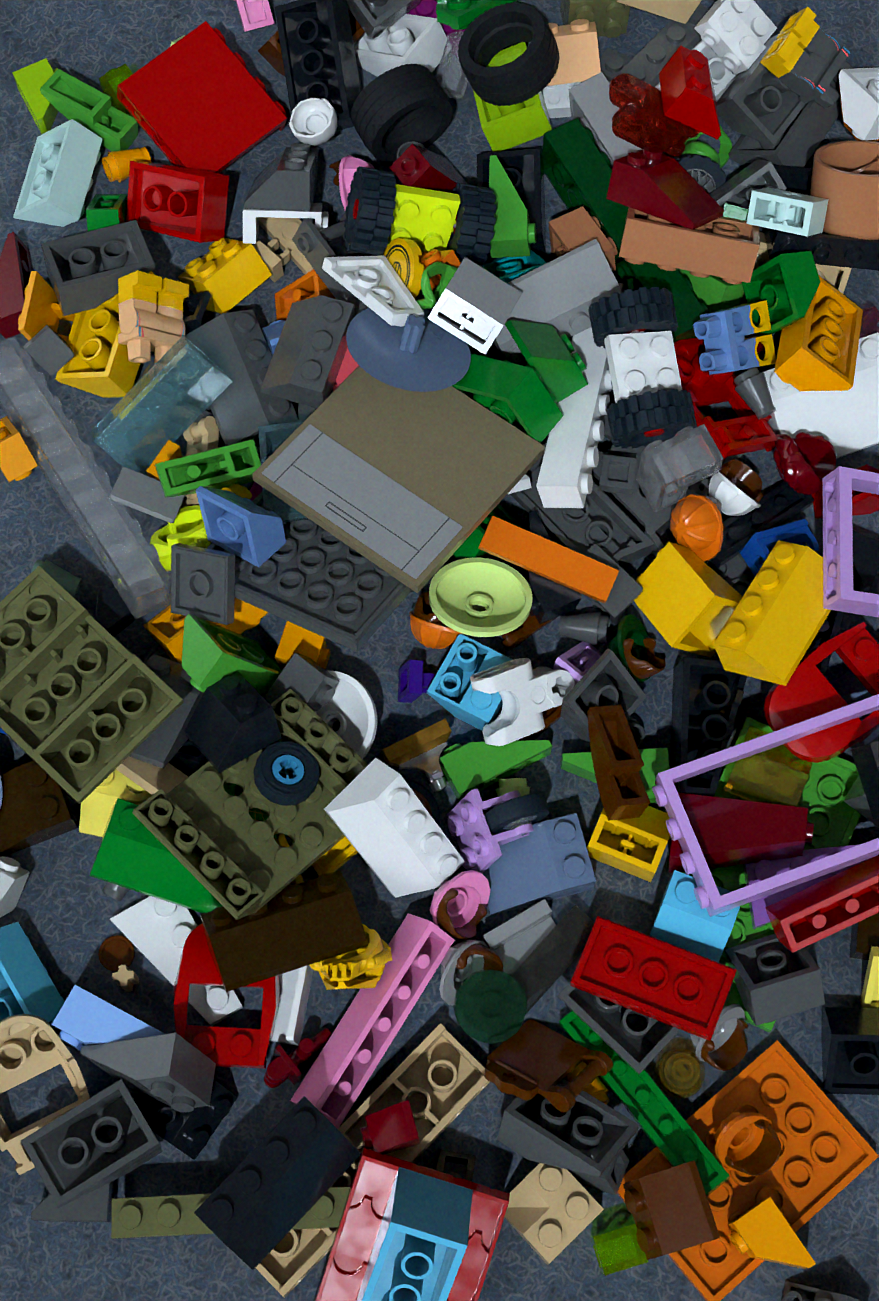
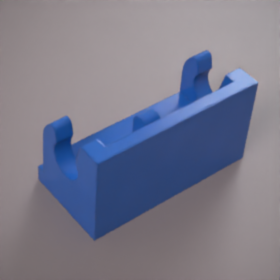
[740,519,819,576]

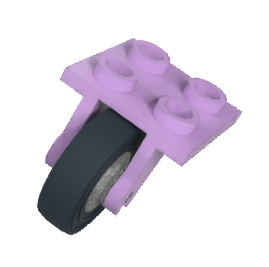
[447,788,549,873]

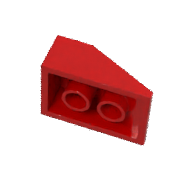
[126,161,229,243]

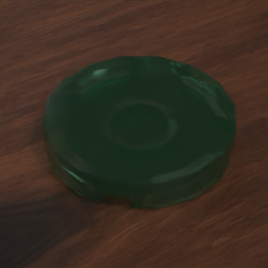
[453,969,528,1044]

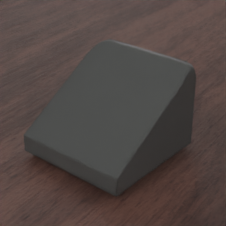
[23,325,75,376]

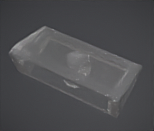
[436,31,468,99]

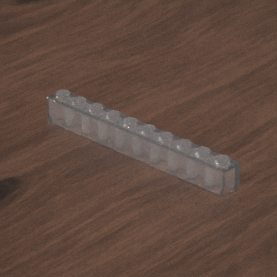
[0,337,171,619]

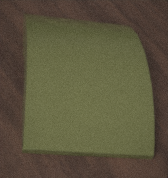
[0,566,184,804]

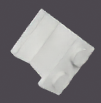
[243,203,328,244]

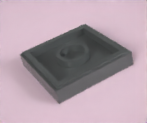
[171,543,235,625]

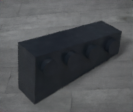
[670,657,748,797]

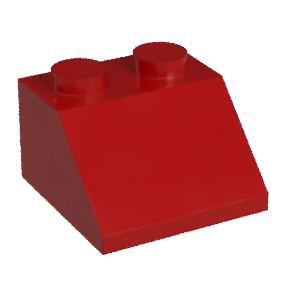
[659,45,721,140]

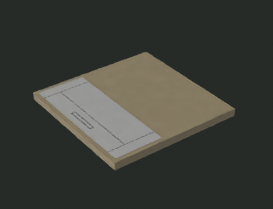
[253,366,545,593]

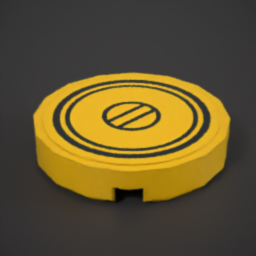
[383,238,424,299]

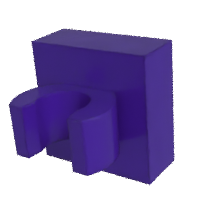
[398,659,436,703]

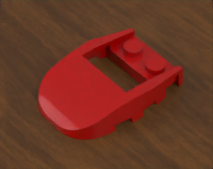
[674,337,781,461]
[764,622,879,763]
[173,924,281,1069]

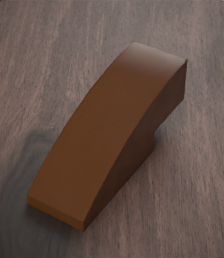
[587,705,650,821]

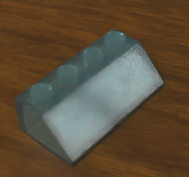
[91,335,233,474]

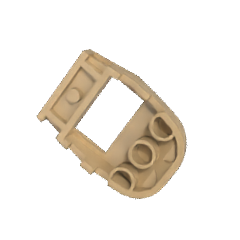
[0,1014,90,1175]

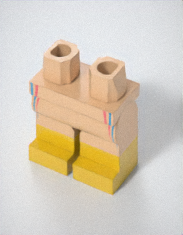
[118,270,189,369]

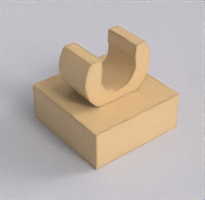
[253,238,291,283]

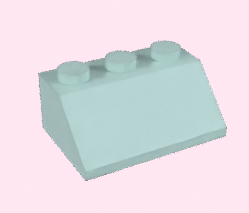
[13,119,103,227]

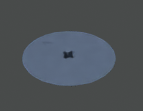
[346,308,471,392]

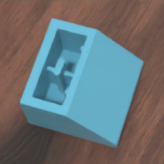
[427,634,513,731]

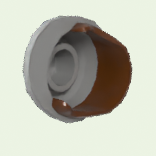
[439,940,503,1006]
[690,1004,748,1071]

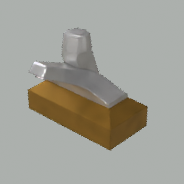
[381,718,452,792]

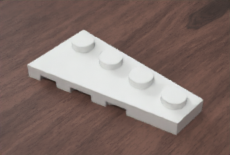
[110,896,243,1026]

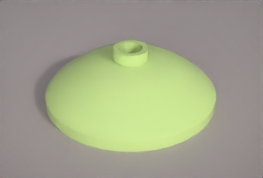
[429,557,533,637]

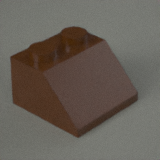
[623,1160,720,1260]

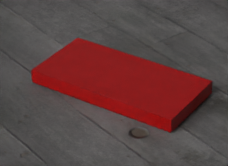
[570,916,737,1041]

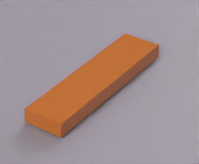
[478,516,619,604]

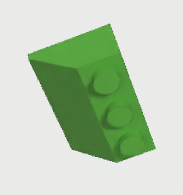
[182,613,283,698]

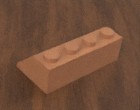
[619,207,760,284]

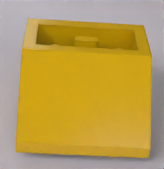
[178,238,272,314]
[587,806,670,882]

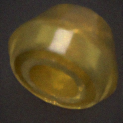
[655,1048,705,1099]

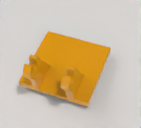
[18,271,76,343]

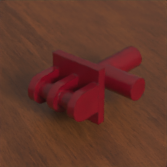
[264,1027,332,1088]

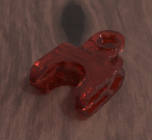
[609,73,700,157]

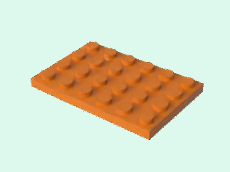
[617,1040,879,1301]

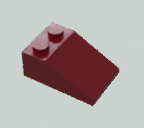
[606,146,724,230]

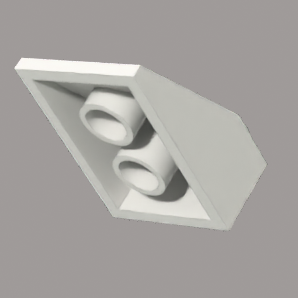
[354,14,451,77]

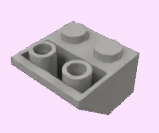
[428,256,522,355]

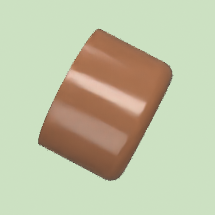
[810,141,879,240]

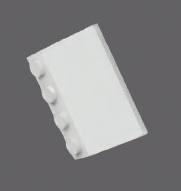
[762,332,879,459]

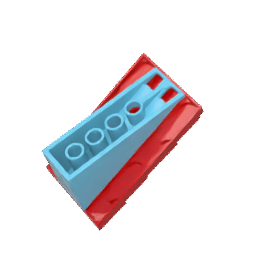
[315,1148,510,1301]

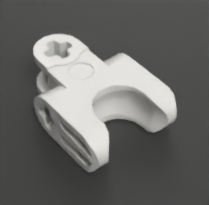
[470,658,575,746]

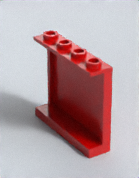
[117,21,287,173]

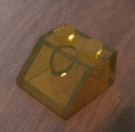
[723,726,813,806]

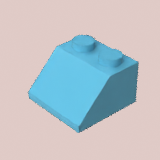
[649,870,740,962]

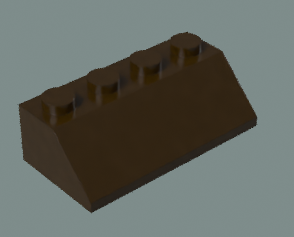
[200,871,368,992]

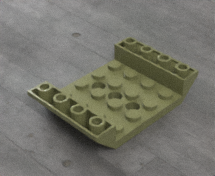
[133,689,368,920]

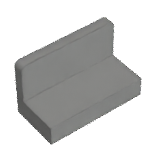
[110,466,185,523]
[482,899,564,977]

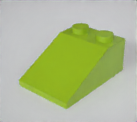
[473,42,552,152]

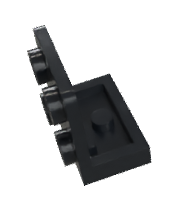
[134,1080,238,1160]

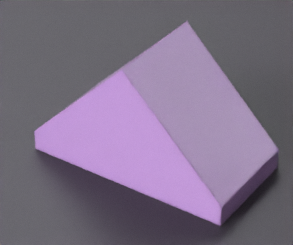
[553,641,602,685]

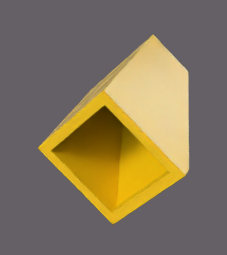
[634,542,743,658]

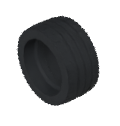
[458,2,559,106]
[351,64,453,163]

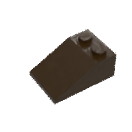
[0,760,78,857]

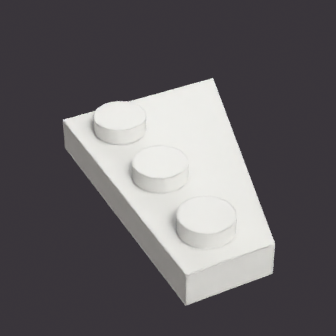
[322,255,424,327]

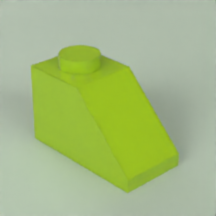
[12,58,58,135]

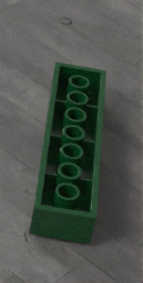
[542,118,710,343]

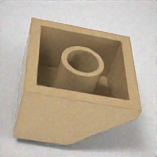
[504,1163,604,1265]

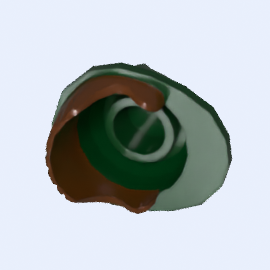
[608,614,666,683]

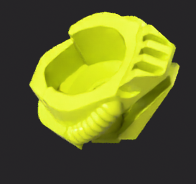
[150,505,212,571]

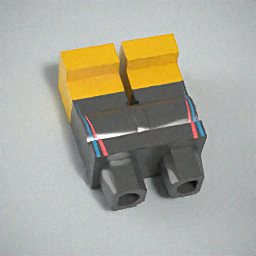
[760,6,854,109]

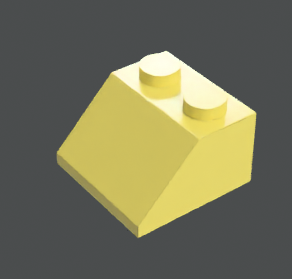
[79,769,152,837]

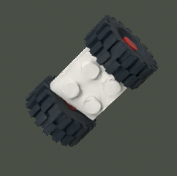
[588,287,697,448]

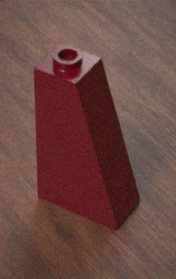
[389,143,467,193]
[669,792,814,873]

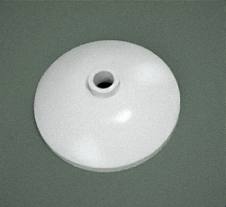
[315,670,377,759]

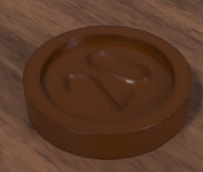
[98,935,135,972]

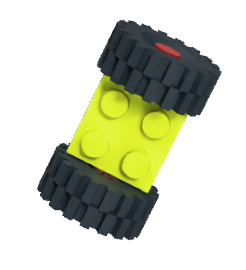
[344,166,496,267]

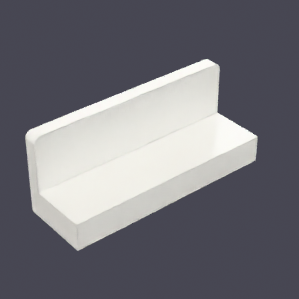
[270,965,314,1046]

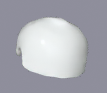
[289,98,337,146]

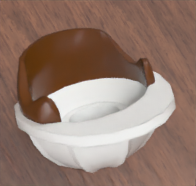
[709,459,763,516]

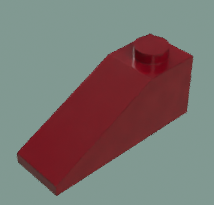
[0,232,32,339]

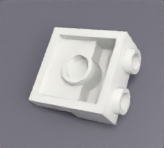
[694,0,777,75]

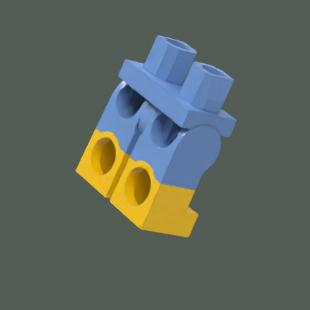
[693,300,776,375]

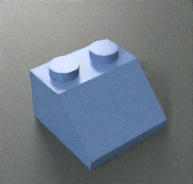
[196,486,286,567]

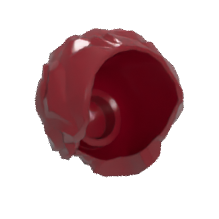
[774,432,836,495]

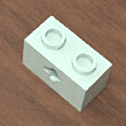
[746,187,829,237]

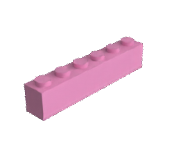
[290,913,455,1129]

